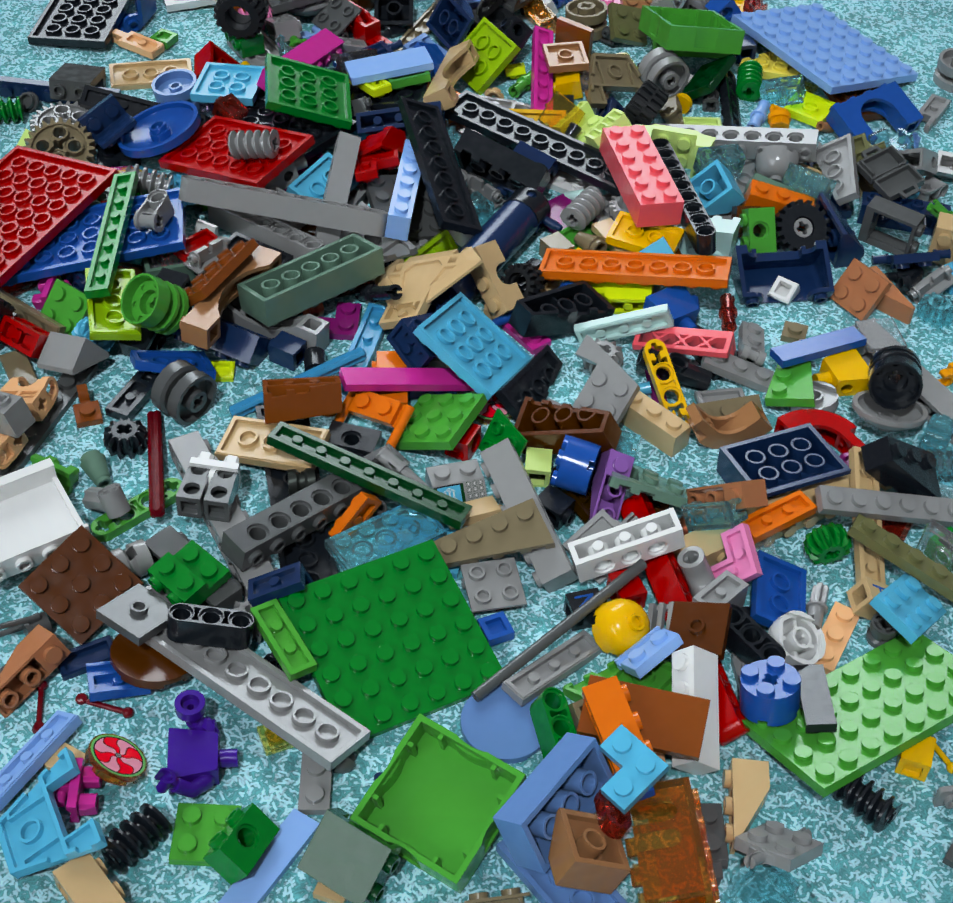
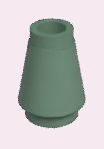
[80,450,112,488]

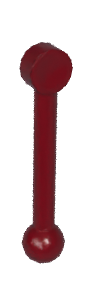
[32,680,48,734]
[75,693,134,718]

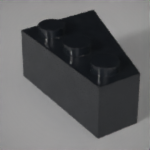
[861,436,941,497]

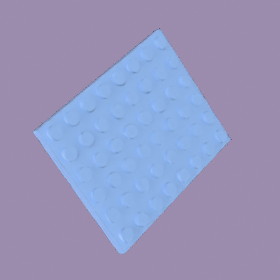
[730,3,918,95]

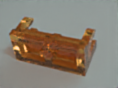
[522,0,557,33]

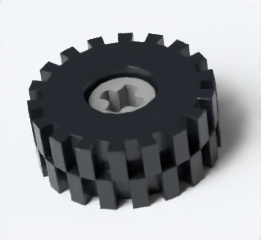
[775,199,831,252]

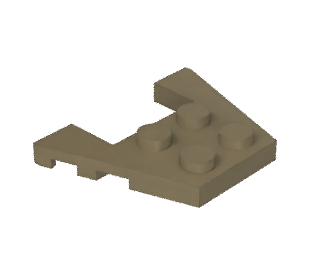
[588,53,643,109]

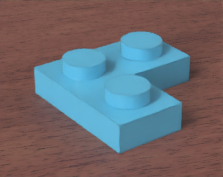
[600,724,669,815]

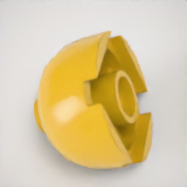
[592,598,650,657]

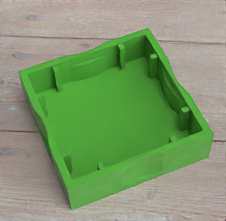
[638,5,745,55]
[349,713,527,894]

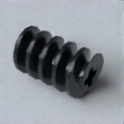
[833,774,903,833]
[101,803,173,874]

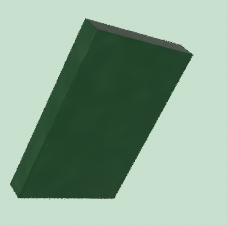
[681,54,736,100]

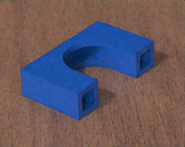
[825,81,924,145]

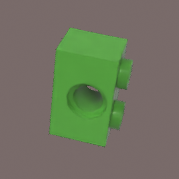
[739,207,777,253]

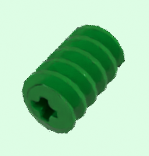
[736,60,763,102]
[0,96,24,124]

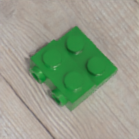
[147,540,232,605]

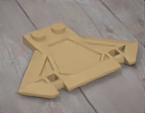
[373,247,483,330]

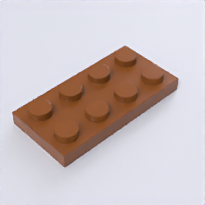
[184,238,259,307]

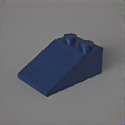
[426,0,475,50]

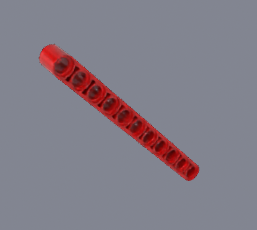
[620,492,750,746]

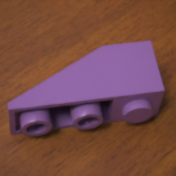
[589,449,635,521]

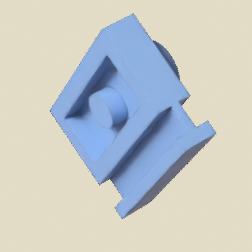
[614,626,684,679]

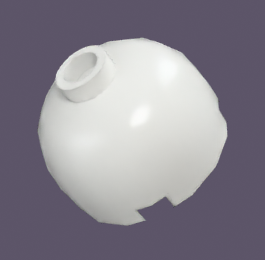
[768,610,826,667]

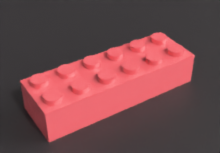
[599,125,684,228]

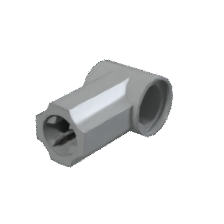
[82,483,131,519]

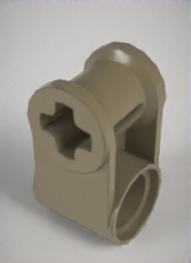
[659,95,684,124]

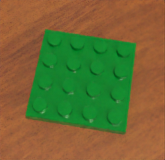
[265,53,352,130]

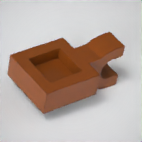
[72,384,103,429]

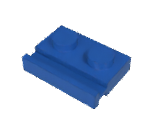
[86,661,151,702]

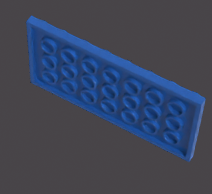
[1,187,186,287]

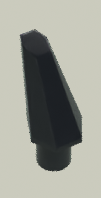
[381,26,407,39]

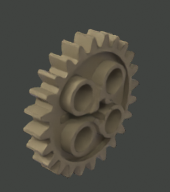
[23,117,97,162]

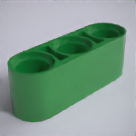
[530,687,577,759]

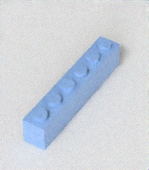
[384,139,421,241]

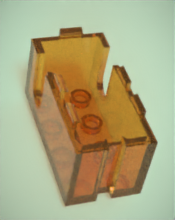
[622,777,720,903]

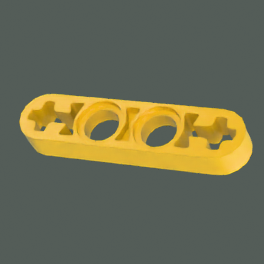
[642,339,690,423]

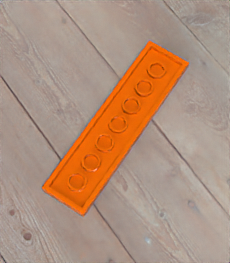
[538,248,732,290]

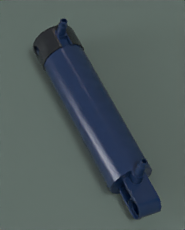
[426,186,563,314]

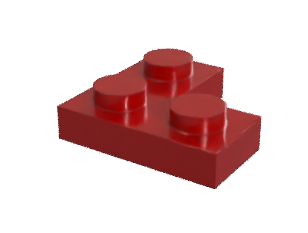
[355,149,400,183]

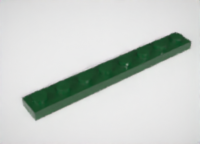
[267,421,473,530]

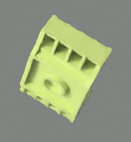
[551,101,632,149]
[635,124,716,179]

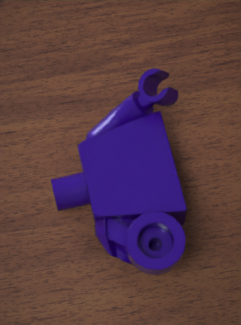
[154,690,238,798]

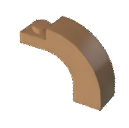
[686,400,773,449]

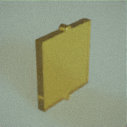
[538,91,585,133]

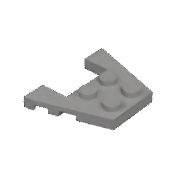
[548,335,640,425]

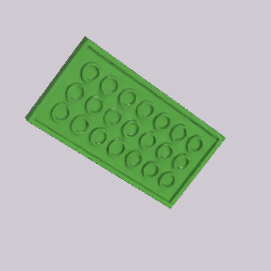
[742,635,953,798]

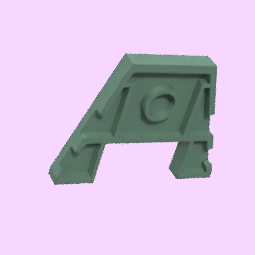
[608,464,688,509]

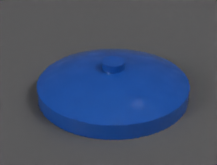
[117,100,201,158]

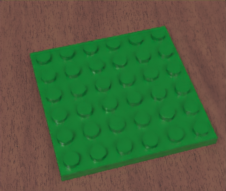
[277,539,502,739]

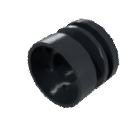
[868,345,923,410]

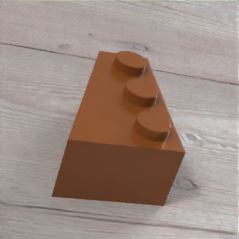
[262,376,342,424]

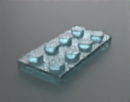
[324,504,447,571]

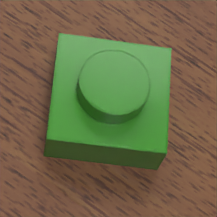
[150,28,179,50]

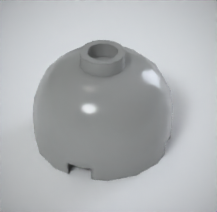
[755,145,799,183]

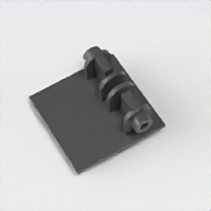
[311,0,362,38]

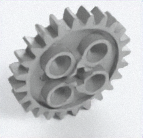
[29,101,90,138]

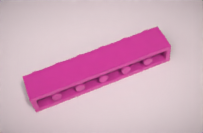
[256,28,345,91]

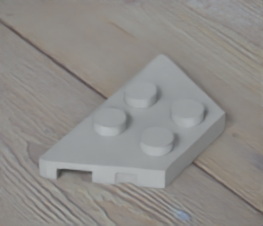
[340,201,418,263]

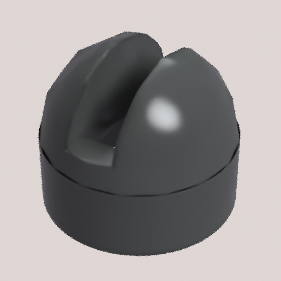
[334,753,356,774]

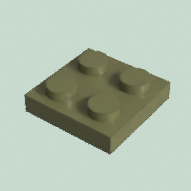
[607,2,647,47]

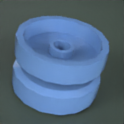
[151,69,203,111]

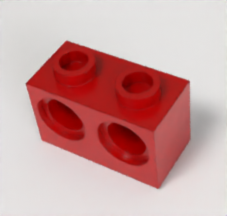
[0,315,49,359]

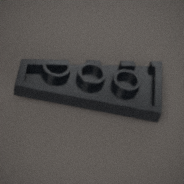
[494,344,563,421]

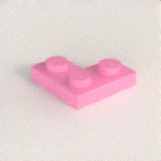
[711,523,763,583]

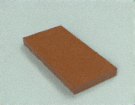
[577,674,711,761]

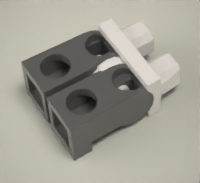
[175,451,241,522]

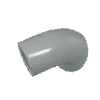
[677,546,715,597]

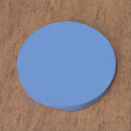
[460,684,540,764]

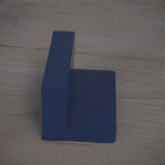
[248,561,314,607]

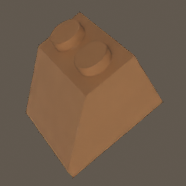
[548,808,631,894]

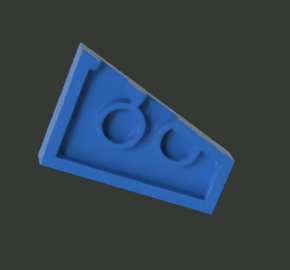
[130,350,216,380]

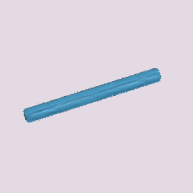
[229,347,367,417]

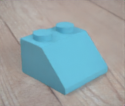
[690,159,745,216]

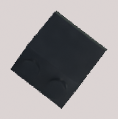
[374,0,415,26]

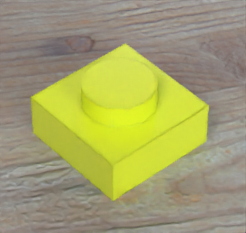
[504,62,526,79]

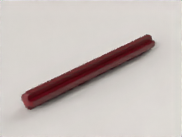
[147,410,165,518]

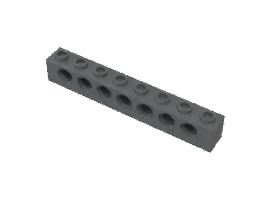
[221,443,410,571]

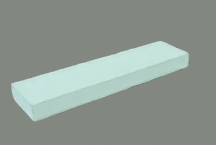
[574,304,674,345]

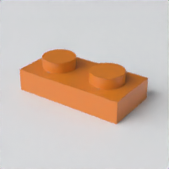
[328,491,382,543]

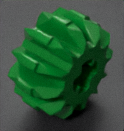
[803,522,852,565]

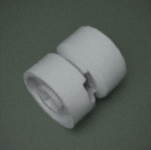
[110,539,154,578]

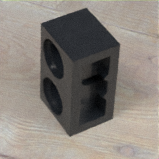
[500,16,533,63]

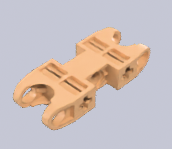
[0,376,59,470]

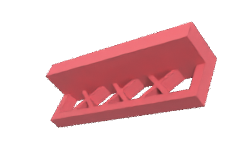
[632,327,736,358]

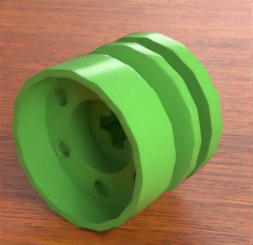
[120,273,189,335]

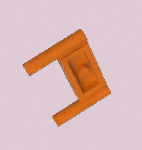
[334,391,415,448]

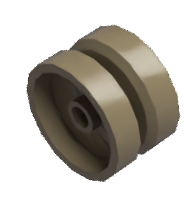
[565,0,607,41]

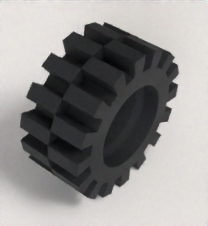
[500,263,545,298]

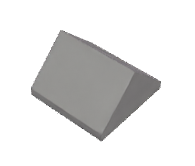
[37,331,109,375]

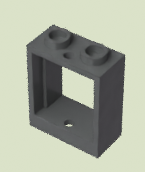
[858,195,926,255]

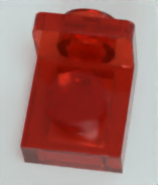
[212,93,249,120]

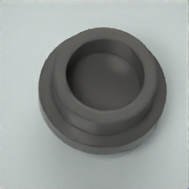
[19,92,39,113]

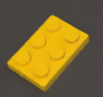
[605,211,685,254]

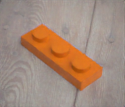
[736,490,817,544]

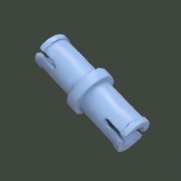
[746,100,771,127]

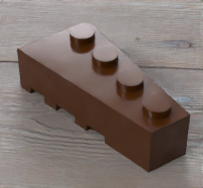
[515,396,622,454]

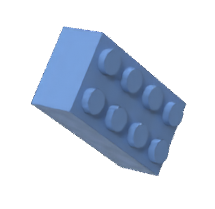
[493,732,613,874]

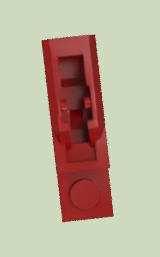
[346,0,393,46]

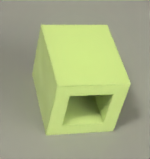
[525,447,553,488]

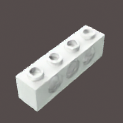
[567,507,686,583]

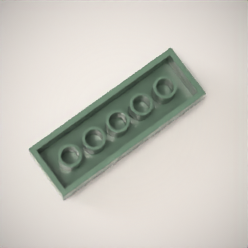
[237,233,385,327]

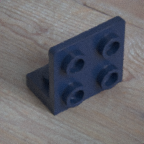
[77,93,137,150]
[386,313,437,368]

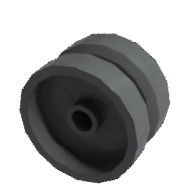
[151,360,217,426]

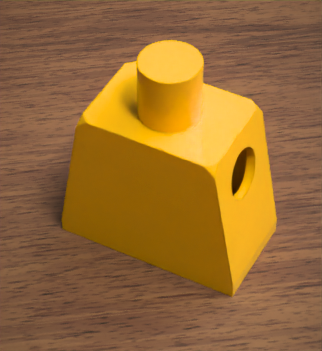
[812,348,869,396]

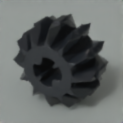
[103,417,148,460]

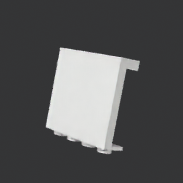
[0,458,90,582]

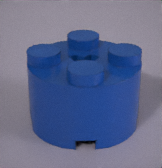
[550,435,601,496]
[739,655,801,727]

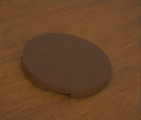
[110,633,192,689]

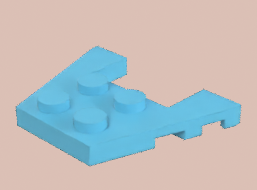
[0,747,108,879]

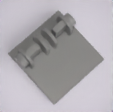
[460,557,527,613]

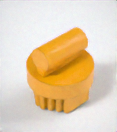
[767,104,791,128]

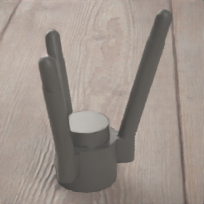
[0,612,53,673]

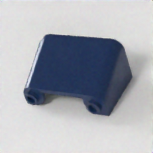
[730,240,835,308]

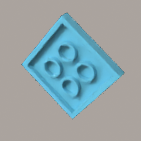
[190,62,265,107]

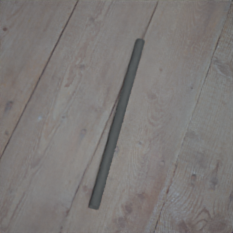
[471,559,647,702]

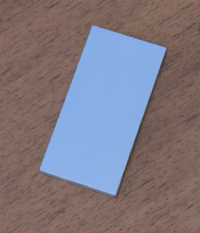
[344,46,434,86]

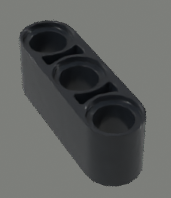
[166,603,254,650]
[726,604,786,664]

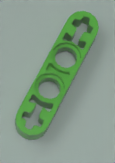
[91,478,182,542]

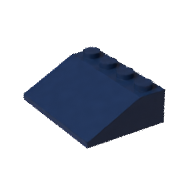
[716,423,851,497]

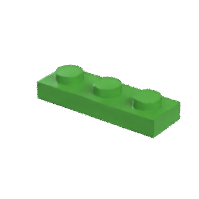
[250,598,317,682]

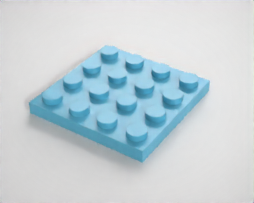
[413,292,532,401]

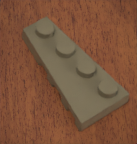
[434,498,555,568]

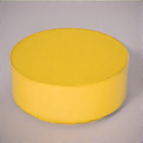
[677,93,693,114]

